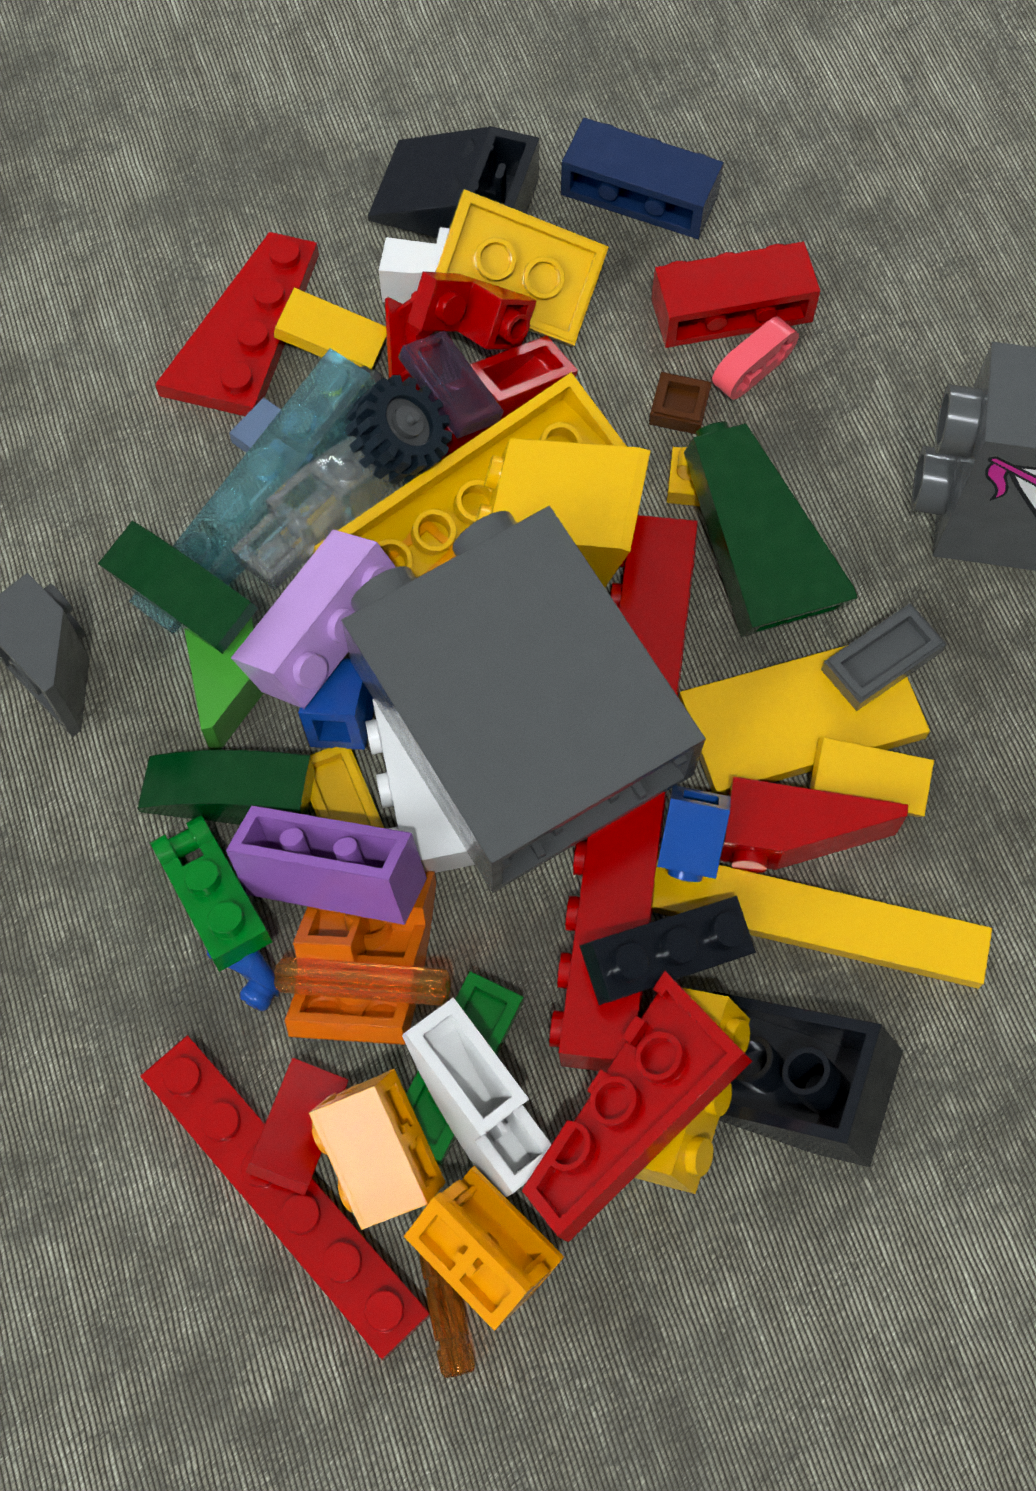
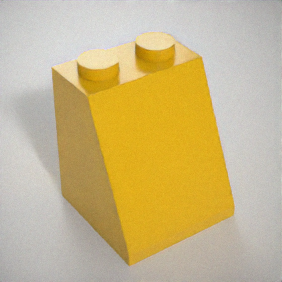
[475,438,651,587]

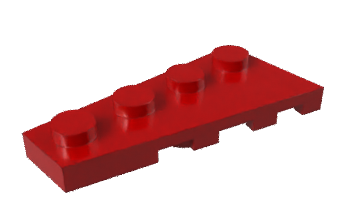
[155,232,319,416]
[522,971,752,1243]

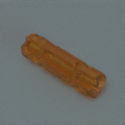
[419,1254,475,1378]

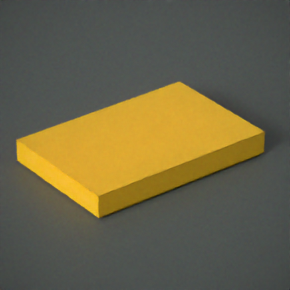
[435,189,609,347]

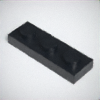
[580,896,756,1005]

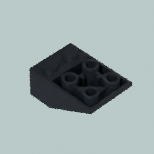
[368,126,539,238]

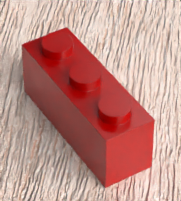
[651,241,821,348]

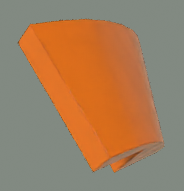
[285,871,436,1045]

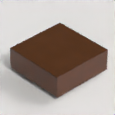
[649,372,712,434]

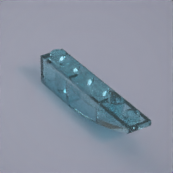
[129,348,376,634]

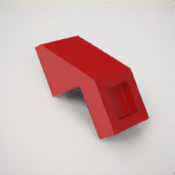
[407,271,537,349]

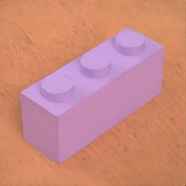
[231,529,396,709]

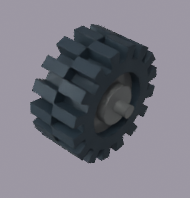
[345,375,452,484]

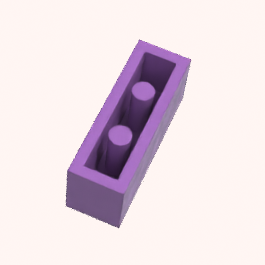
[226,806,427,925]

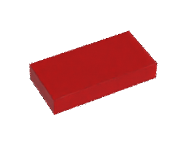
[245,1058,349,1195]

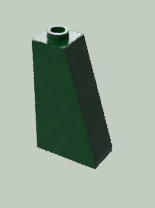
[684,421,858,637]

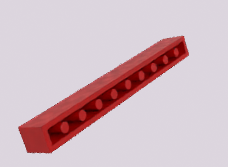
[549,515,698,1072]

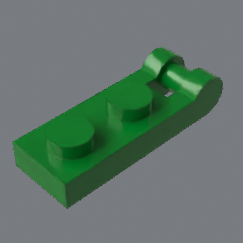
[149,815,272,972]

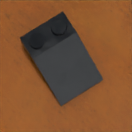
[713,991,903,1167]

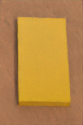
[678,645,930,796]

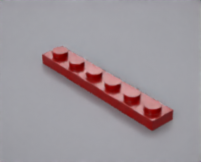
[140,1035,431,1361]

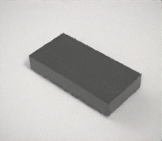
[821,603,946,711]

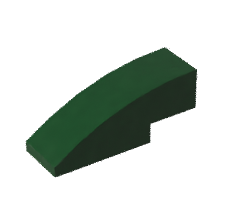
[98,520,258,654]
[137,750,315,825]

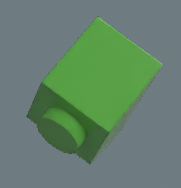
[184,617,264,750]

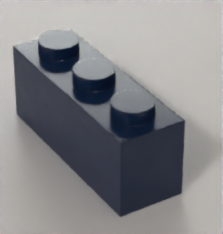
[561,117,724,240]

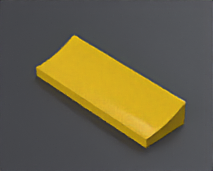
[312,372,626,578]

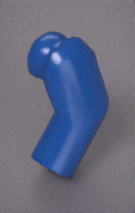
[207,950,280,1011]

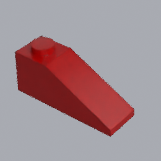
[720,777,908,873]

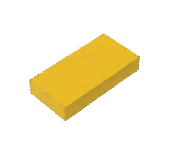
[274,287,387,371]
[809,737,934,817]
[310,747,384,828]

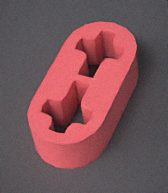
[712,316,799,400]

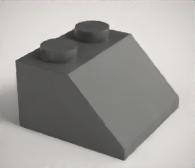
[0,572,90,737]

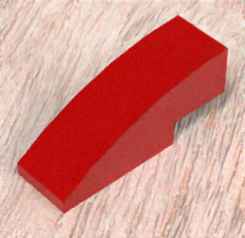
[428,336,578,460]

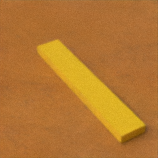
[652,851,992,989]

